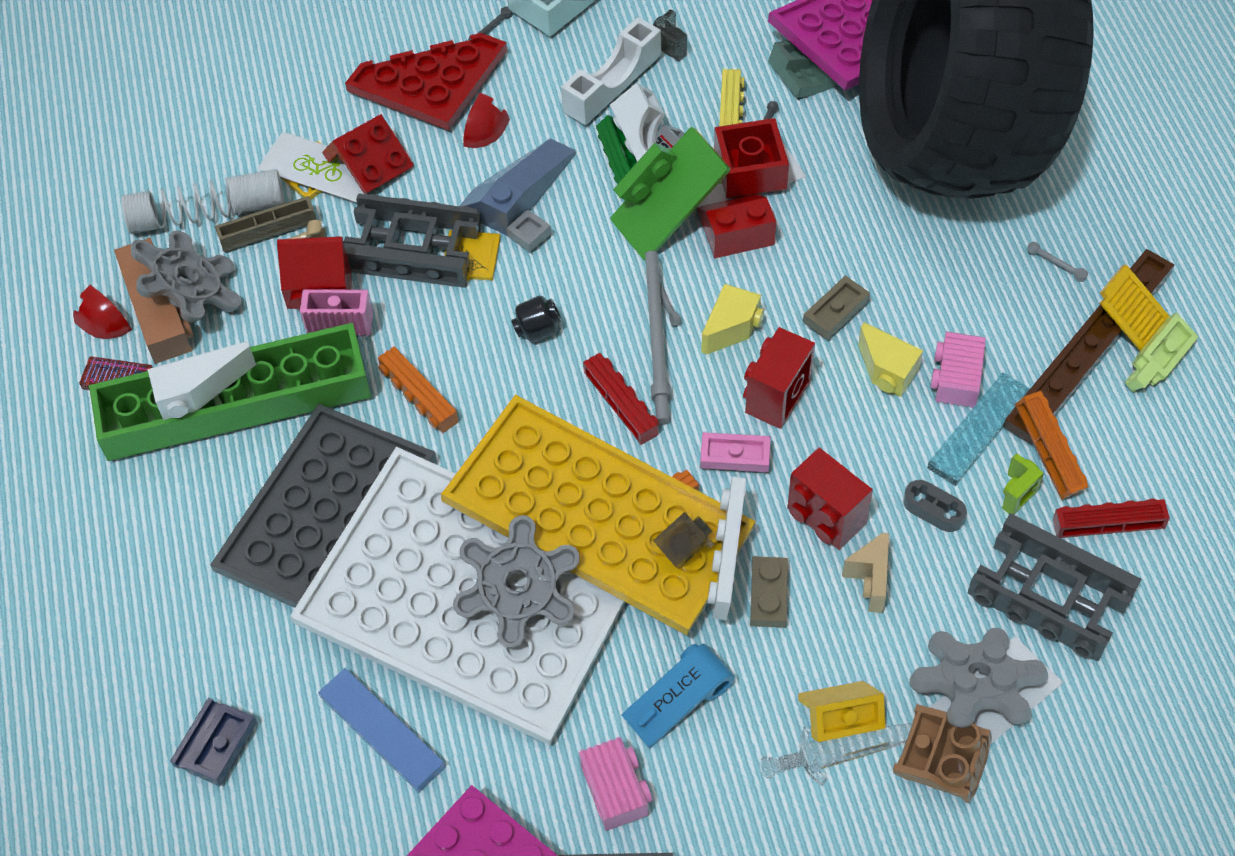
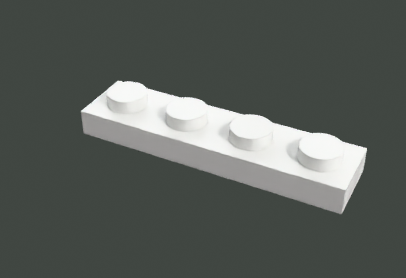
[707,476,746,620]

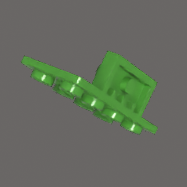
[610,127,730,260]

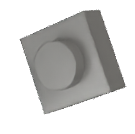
[506,210,551,252]

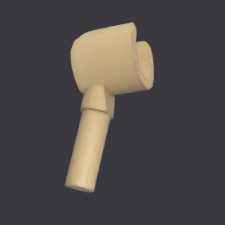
[288,220,325,239]

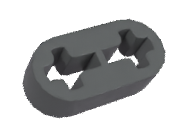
[903,480,967,532]

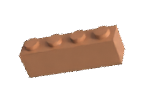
[114,237,194,364]

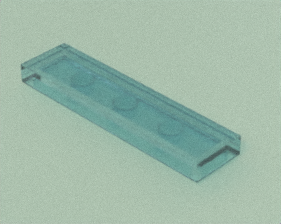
[927,372,1030,486]

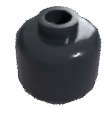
[511,295,562,343]

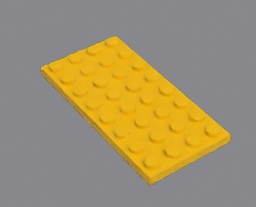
[441,394,756,636]

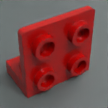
[322,114,414,194]

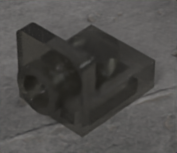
[653,9,687,62]
[653,512,715,569]

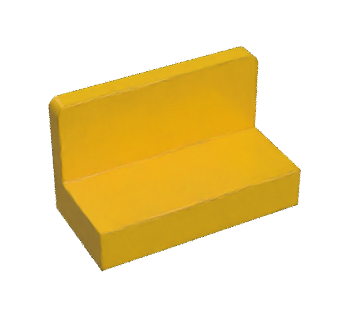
[798,681,885,742]

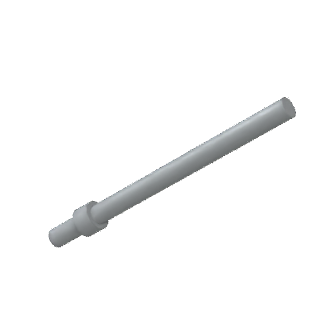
[645,251,671,425]

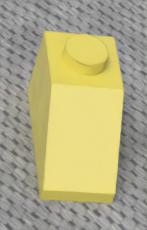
[701,284,765,354]
[858,322,923,397]

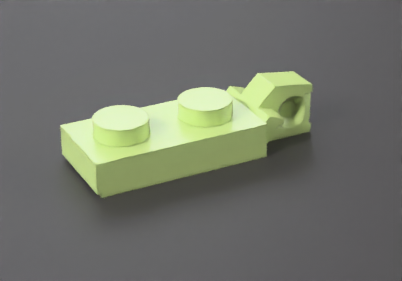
[1125,312,1198,392]

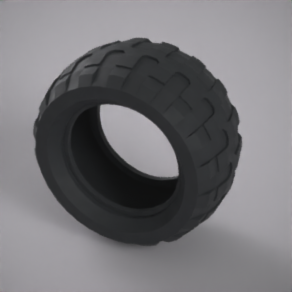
[859,0,1094,199]

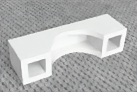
[561,17,661,126]
[610,83,665,162]

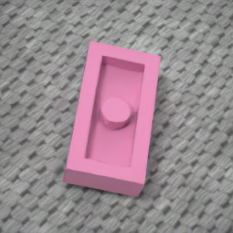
[700,432,771,472]

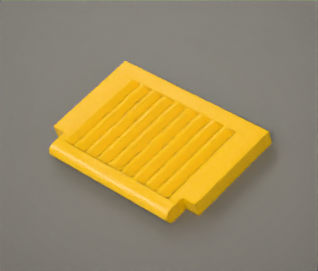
[1099,264,1169,351]

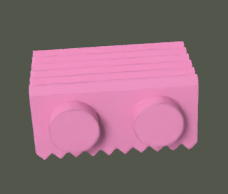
[300,289,373,337]
[930,331,986,408]
[579,737,652,831]

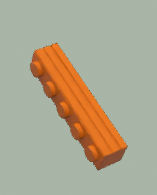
[378,346,459,434]
[1015,391,1089,500]

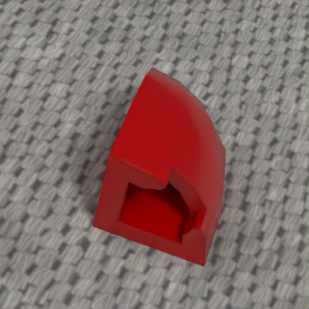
[463,92,510,148]
[73,284,132,339]

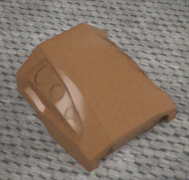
[893,704,992,803]

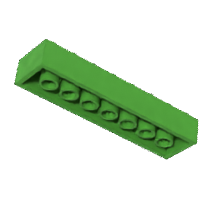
[89,323,371,461]

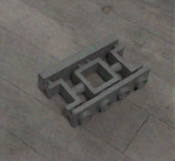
[344,193,482,288]
[967,513,1142,661]

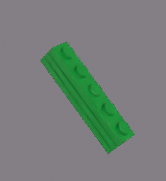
[596,115,637,184]

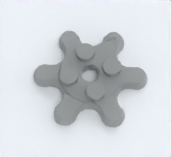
[131,231,242,323]
[453,515,580,648]
[910,628,1048,728]

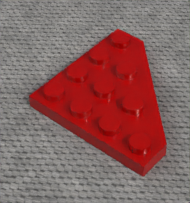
[345,33,507,130]

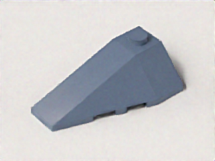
[460,138,576,236]

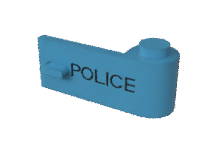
[621,644,735,748]

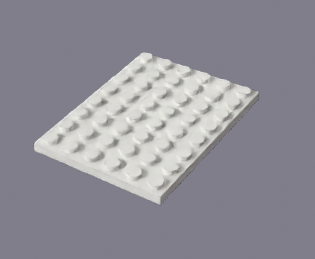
[290,447,625,745]

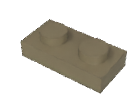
[803,275,870,340]
[750,556,788,628]

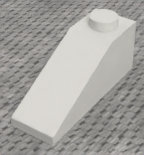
[148,341,256,420]

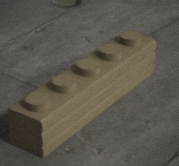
[215,196,317,252]

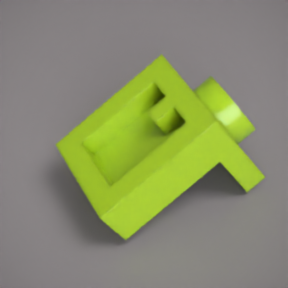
[1002,454,1044,515]

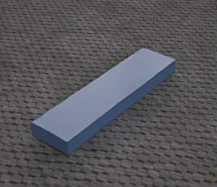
[318,668,445,793]

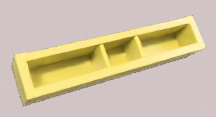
[719,69,745,126]

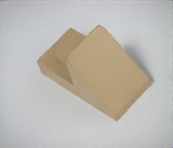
[842,533,889,613]

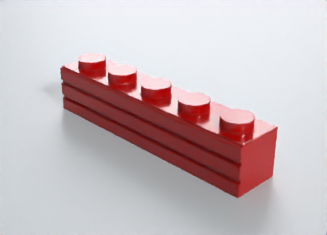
[583,353,659,445]
[1053,498,1170,538]

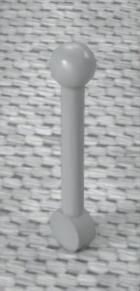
[1027,242,1088,282]
[659,274,680,326]

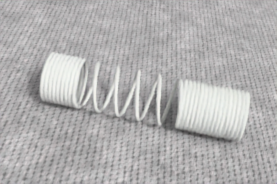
[121,169,285,235]

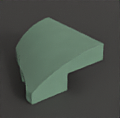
[768,41,838,98]

